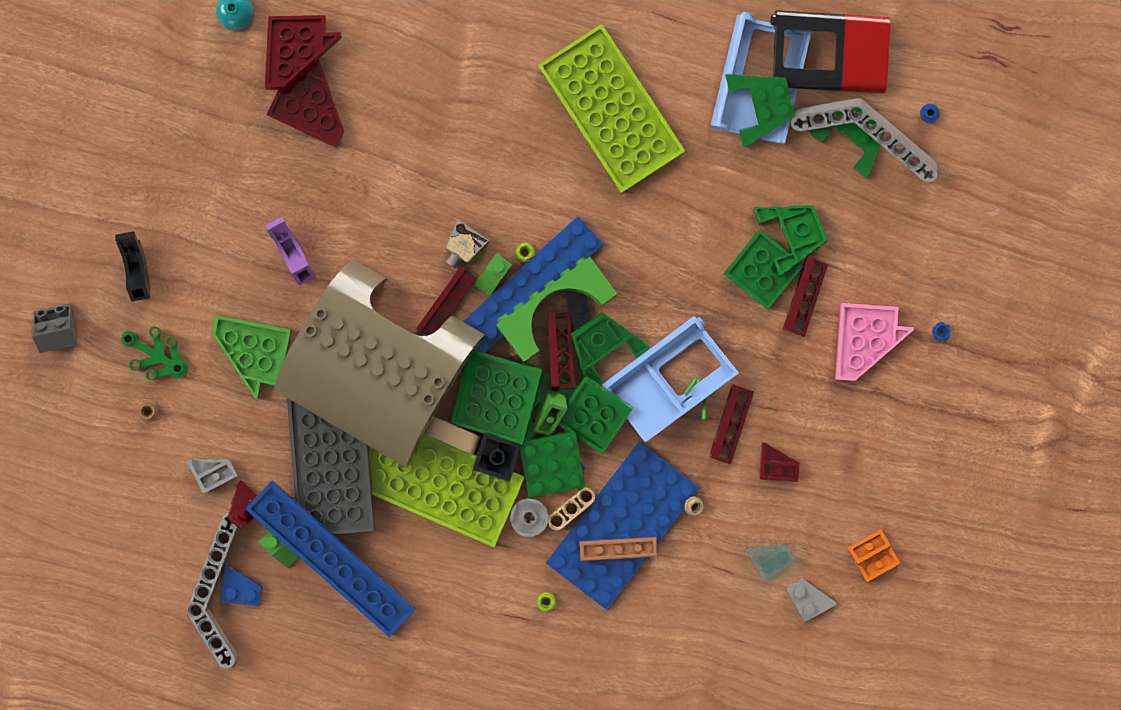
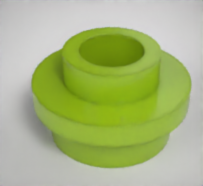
[516,243,535,262]
[537,592,556,612]

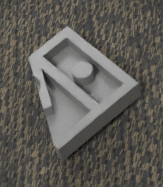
[186,459,238,494]
[785,579,837,622]

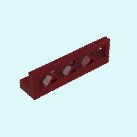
[782,256,828,337]
[416,266,477,336]
[547,310,575,390]
[709,384,754,464]

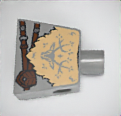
[445,220,489,268]

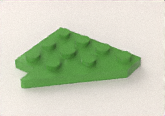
[212,315,292,398]

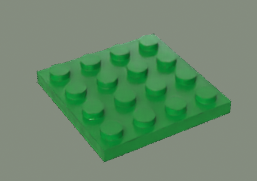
[450,350,544,445]

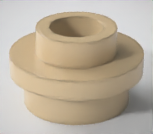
[685,496,703,515]

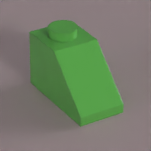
[475,253,512,297]
[533,389,568,436]
[259,531,299,568]

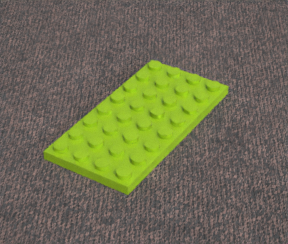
[538,24,685,193]
[369,434,525,547]

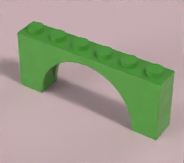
[496,257,617,364]

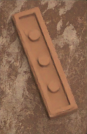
[579,537,658,561]

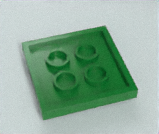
[723,229,804,310]
[558,376,634,454]
[520,431,585,498]

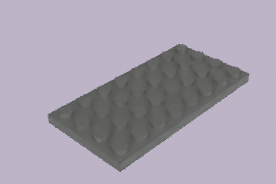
[287,398,375,534]

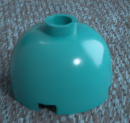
[216,0,255,31]

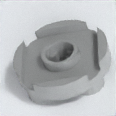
[510,498,549,537]

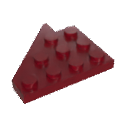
[265,15,342,90]
[266,59,344,148]

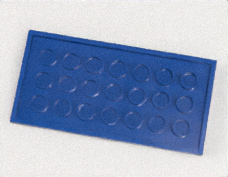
[546,441,700,610]

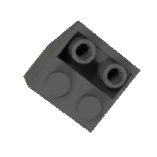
[32,303,78,353]

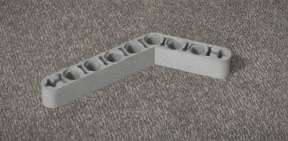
[791,98,938,182]
[187,512,239,669]

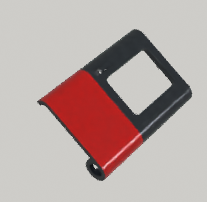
[770,10,890,94]

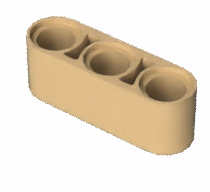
[424,416,481,455]
[548,487,595,530]

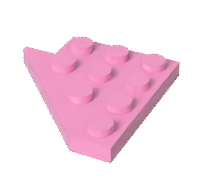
[835,303,914,381]

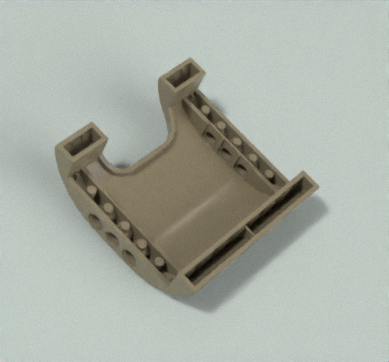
[275,259,486,468]

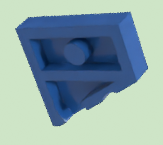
[221,565,262,606]

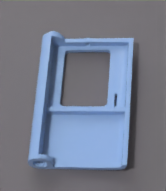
[710,12,812,144]
[602,316,739,443]

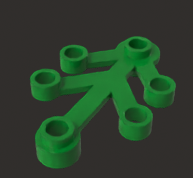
[121,326,188,381]

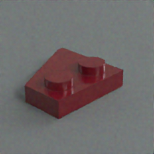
[759,442,800,482]
[227,480,257,530]

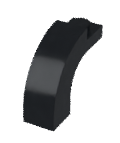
[115,231,150,302]

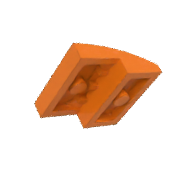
[848,529,901,583]

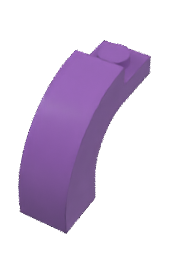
[265,217,316,286]

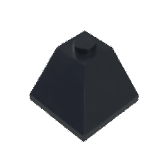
[473,433,521,482]

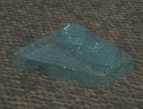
[744,544,797,581]

